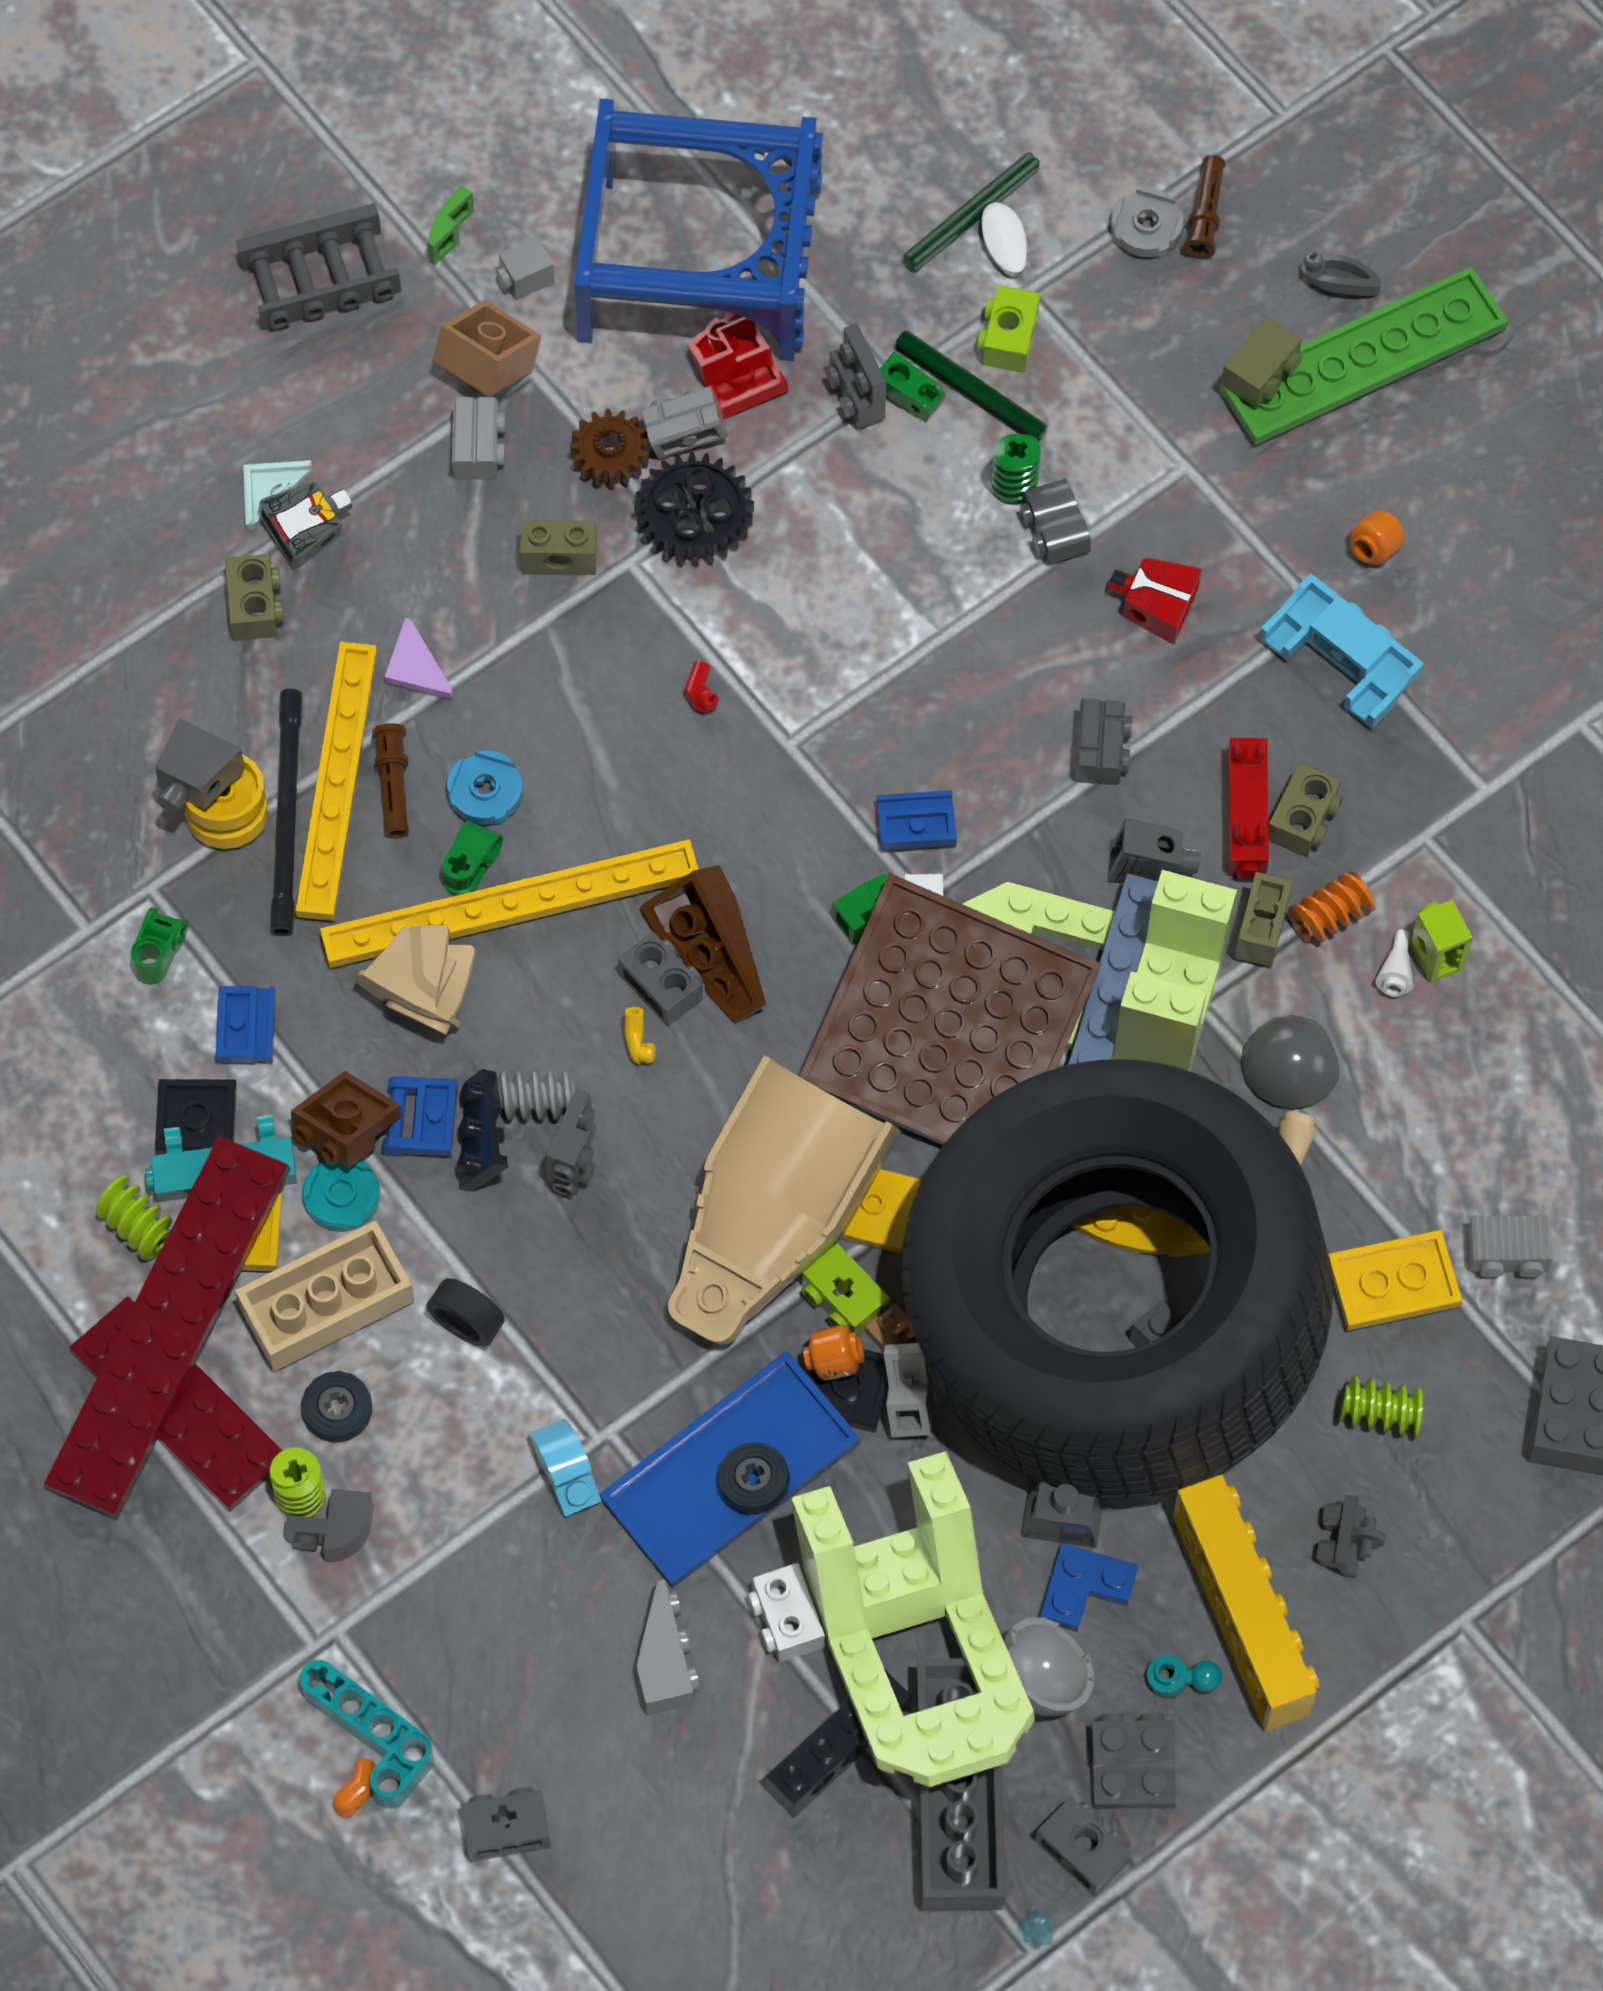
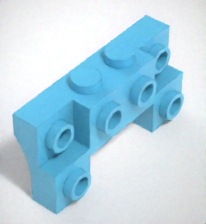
[1259,573,1425,729]

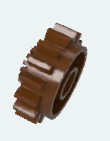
[570,408,651,488]

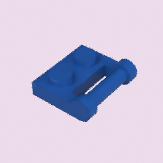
[382,1076,458,1157]

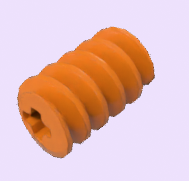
[1288,871,1375,943]

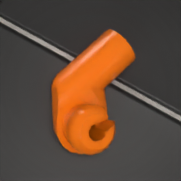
[333,1758,375,1818]

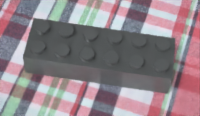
[916,1658,1006,1910]

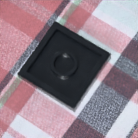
[155,1079,237,1155]
[809,1349,889,1433]

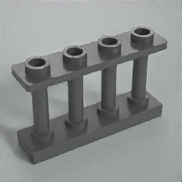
[236,203,401,330]

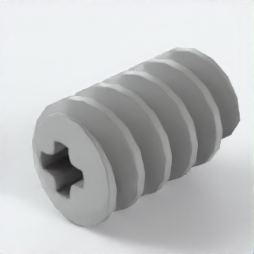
[497,1071,576,1120]

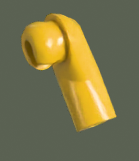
[624,1007,656,1065]

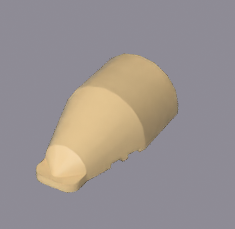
[668,1055,902,1345]

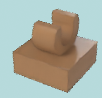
[865,1303,916,1352]

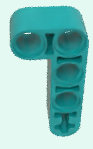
[300,1660,434,1809]

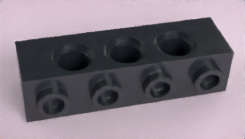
[765,1669,912,1818]

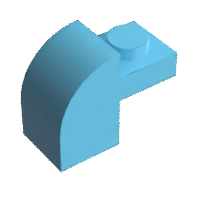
[529,1418,602,1517]

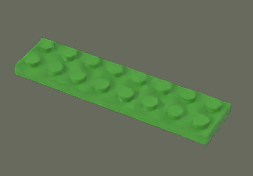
[1219,266,1509,445]

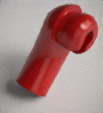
[684,661,719,713]

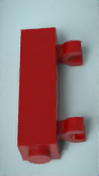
[1227,737,1269,880]

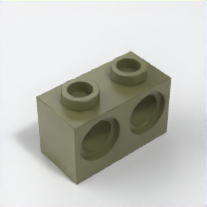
[225,554,284,641]
[1268,763,1343,858]
[1235,872,1293,967]

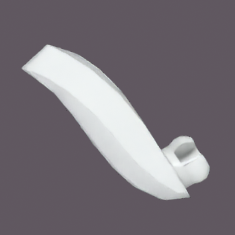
[982,202,1027,277]

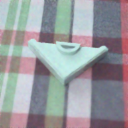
[243,460,312,531]

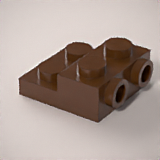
[291,1071,402,1168]

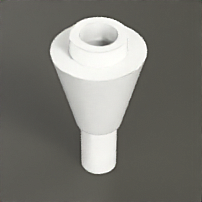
[1375,929,1414,997]

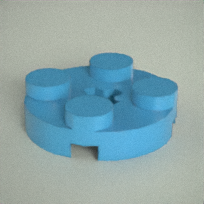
[447,750,523,826]

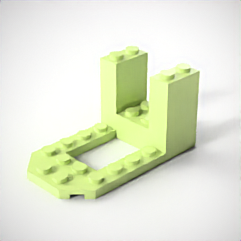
[963,870,1237,1071]
[791,1451,1035,1787]

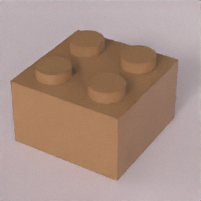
[432,300,542,397]

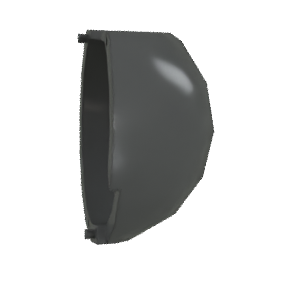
[1242,1015,1340,1108]

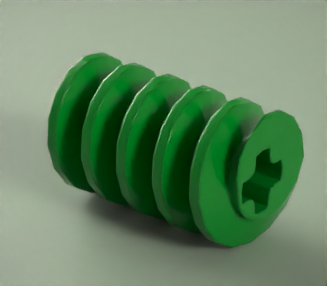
[991,434,1041,504]

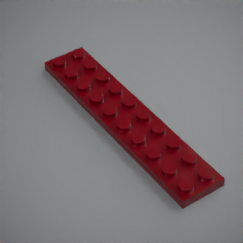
[44,1135,291,1518]

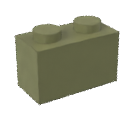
[1221,316,1302,408]

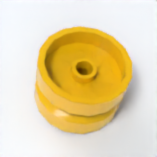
[183,754,269,849]

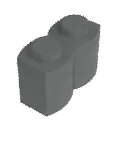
[1020,478,1091,564]

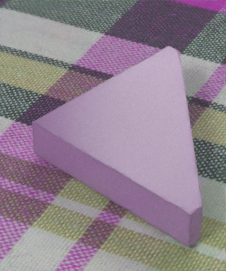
[385,618,453,700]

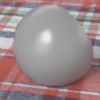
[1004,1617,1094,1717]

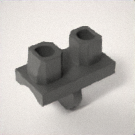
[1317,1495,1386,1577]

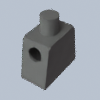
[155,719,245,814]

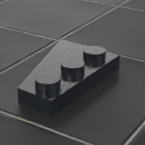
[457,1069,508,1192]

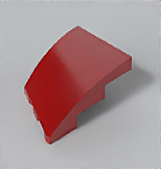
[687,312,789,419]

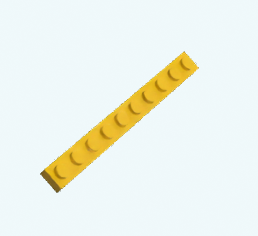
[320,839,698,968]

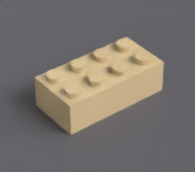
[235,1220,415,1372]

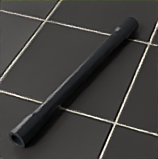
[270,689,303,936]

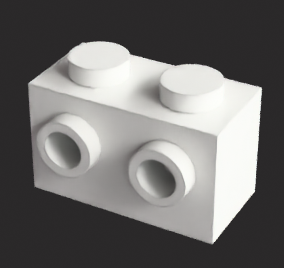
[747,1563,825,1663]

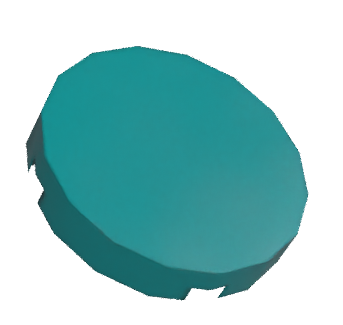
[302,1160,381,1232]

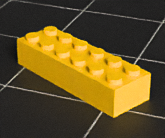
[1172,1474,1319,1732]

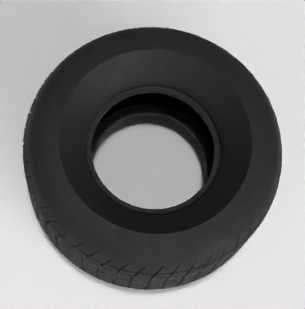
[902,1059,1333,1498]

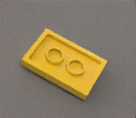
[1328,1230,1463,1331]

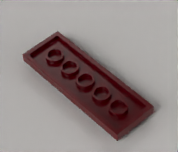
[69,1296,283,1513]

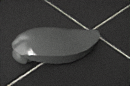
[1301,252,1381,296]

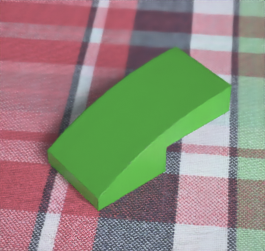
[427,185,474,266]

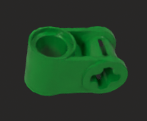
[442,821,503,896]
[130,907,189,985]

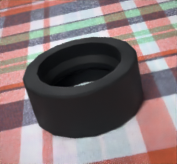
[427,1278,505,1347]

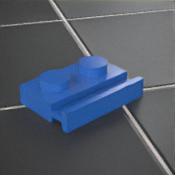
[876,790,957,851]
[216,986,276,1063]

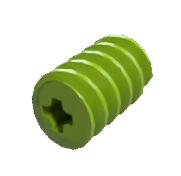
[96,1174,172,1261]
[1339,1375,1425,1438]
[270,1447,326,1517]

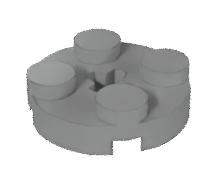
[1111,188,1184,258]

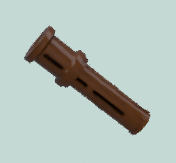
[1183,155,1226,259]
[372,723,409,838]

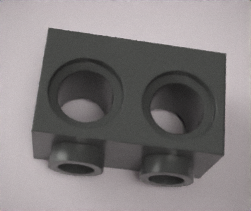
[618,932,704,1027]

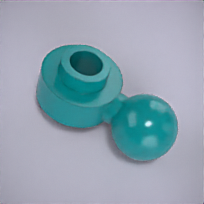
[1147,1654,1222,1698]

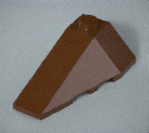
[640,865,766,1023]

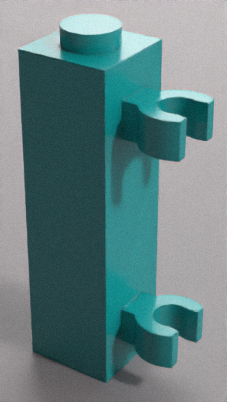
[145,1115,298,1202]

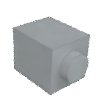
[496,237,555,300]

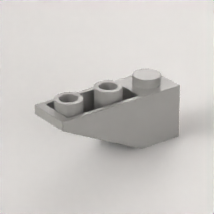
[637,1579,700,1715]

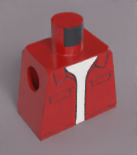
[1108,558,1202,645]

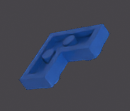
[1040,1543,1139,1632]

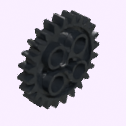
[634,452,754,566]

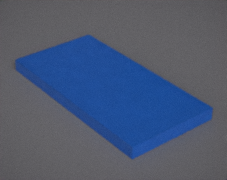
[599,1350,861,1588]

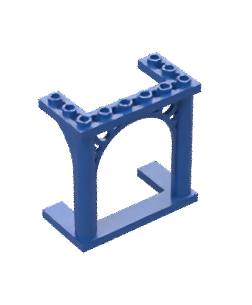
[574,98,823,362]

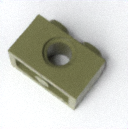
[520,520,597,575]

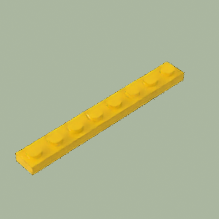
[296,642,378,921]

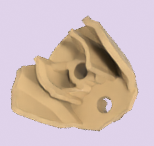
[355,925,476,1035]

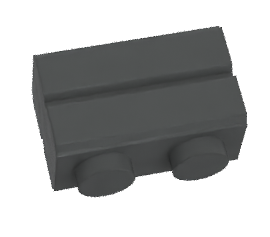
[1075,699,1132,785]

